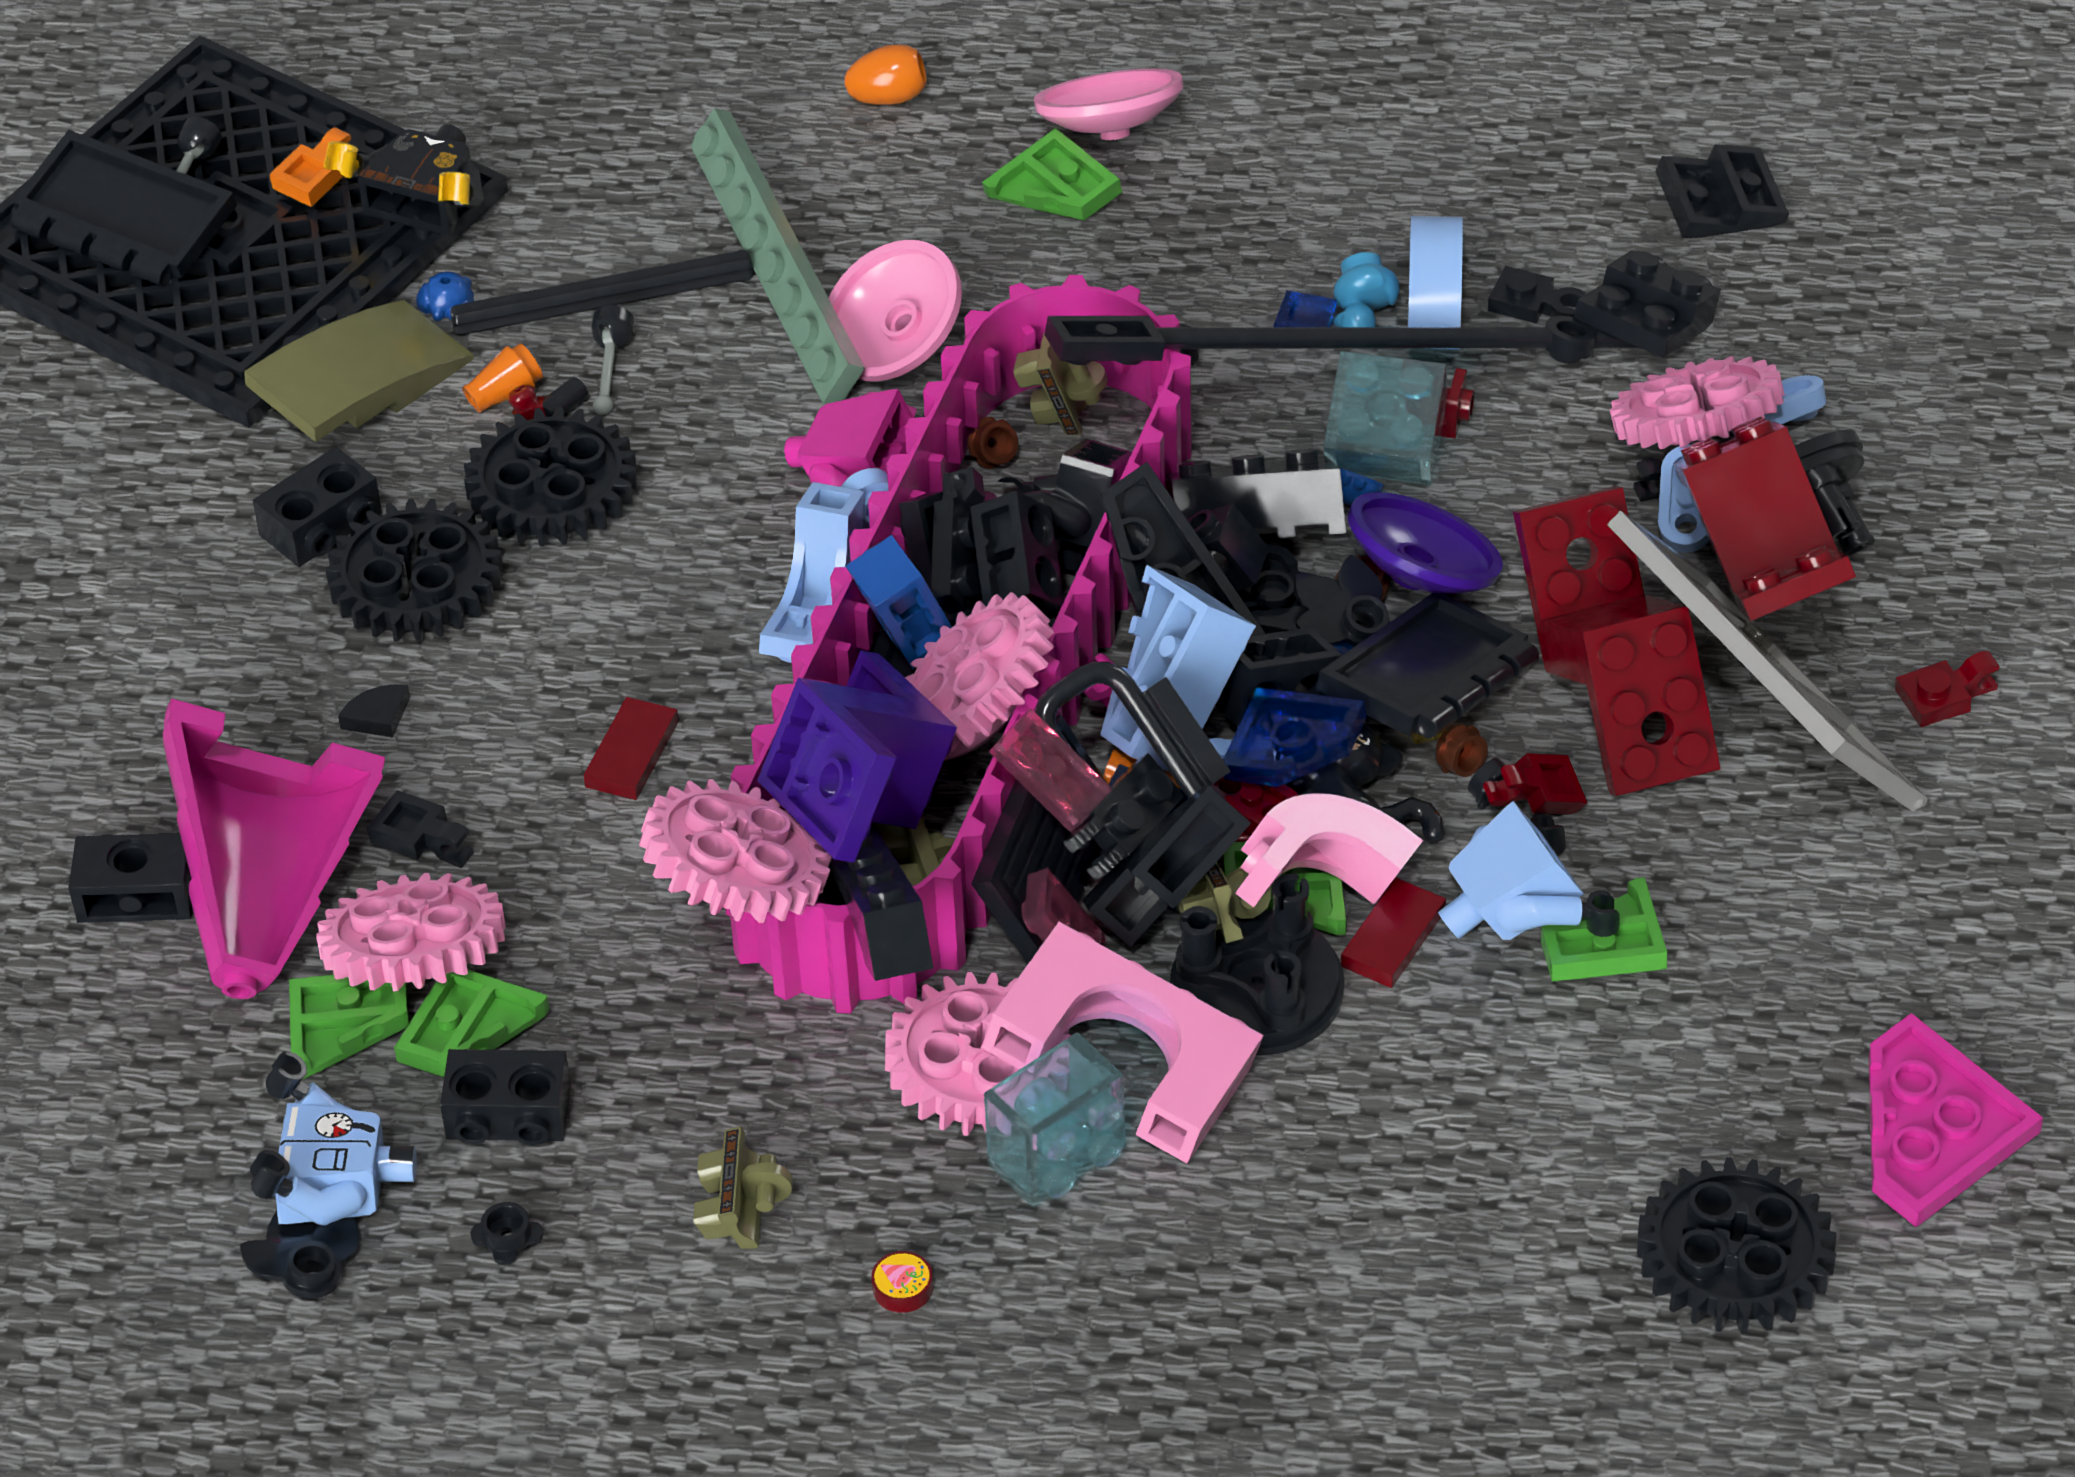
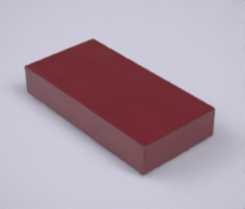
[584,697,679,800]
[1341,877,1446,988]

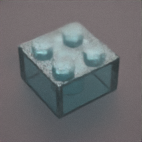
[1323,351,1448,485]
[984,1032,1125,1208]

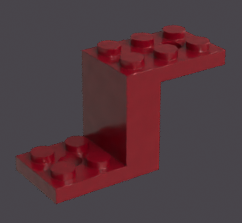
[1673,417,1856,621]
[1513,486,1721,796]

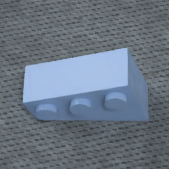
[1100,565,1256,771]

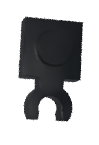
[1488,266,1586,324]

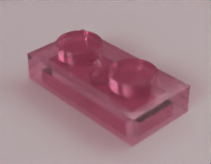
[989,708,1112,832]
[1022,868,1105,947]

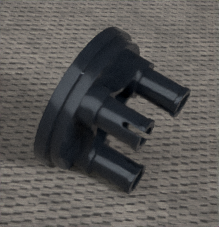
[1795,430,1875,556]
[1170,874,1344,1055]

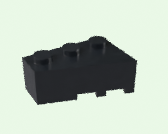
[1166,448,1346,538]

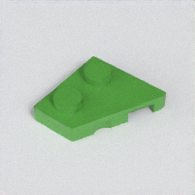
[982,128,1122,220]
[1541,877,1667,982]
[289,975,409,1079]

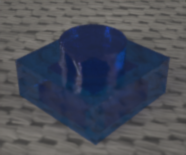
[1273,290,1337,327]

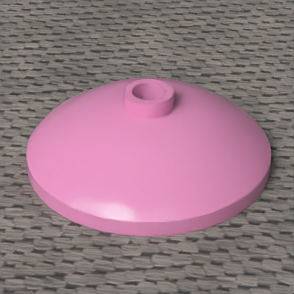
[1034,68,1184,140]
[829,240,962,382]

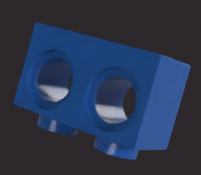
[845,535,952,669]

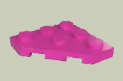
[1868,1013,2043,1227]

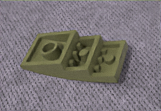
[244,300,474,442]

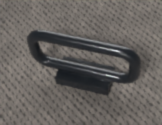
[1033,662,1231,811]

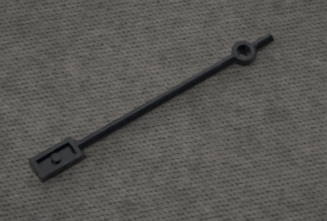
[1044,316,1639,365]

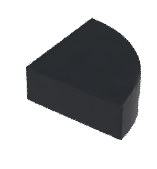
[338,684,410,738]

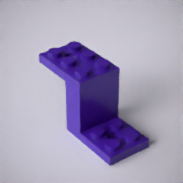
[757,650,957,863]

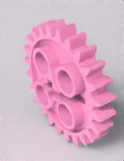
[1610,356,1785,449]
[905,592,1054,753]
[639,779,831,923]
[316,873,506,991]
[885,972,1075,1136]

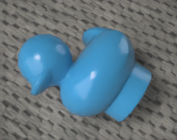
[1333,252,1400,327]

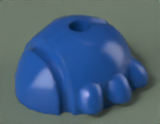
[416,272,474,321]
[1340,468,1384,506]

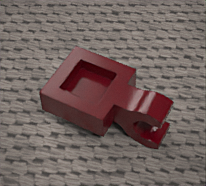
[1895,651,2000,727]
[1483,753,1587,815]

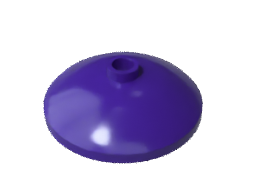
[1347,492,1503,593]

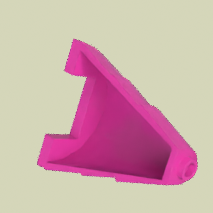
[163,698,385,999]

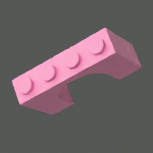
[982,922,1264,1164]

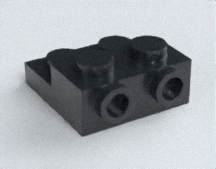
[1573,250,1721,358]

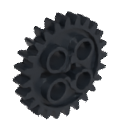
[464,406,638,546]
[326,498,503,641]
[1636,1157,1837,1334]

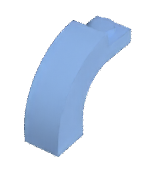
[1408,216,1463,349]
[759,482,865,663]

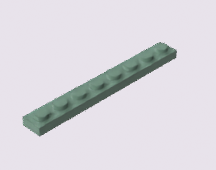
[691,108,865,404]

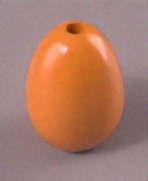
[844,44,927,105]

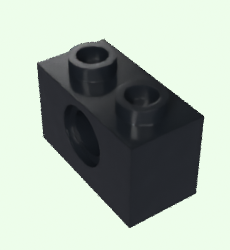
[68,833,192,923]

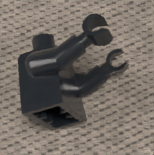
[983,439,1132,571]

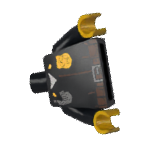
[323,124,484,236]

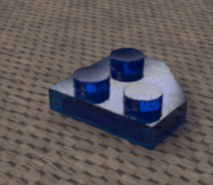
[1223,688,1367,787]

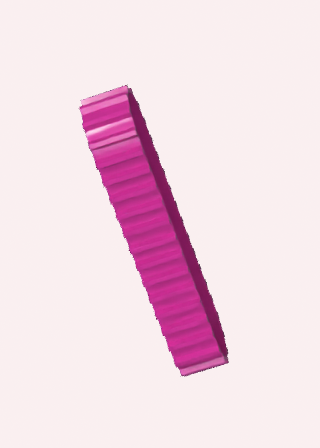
[725,275,1192,1014]

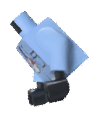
[1438,801,1620,940]
[250,1051,417,1225]

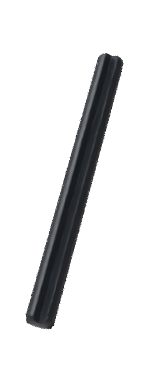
[450,250,753,335]

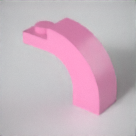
[1235,793,1423,907]

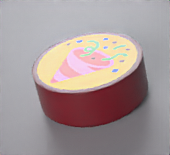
[871,1251,933,1313]

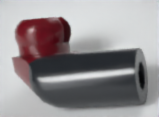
[508,377,589,421]

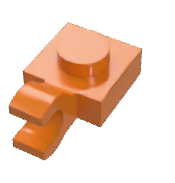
[269,127,351,207]

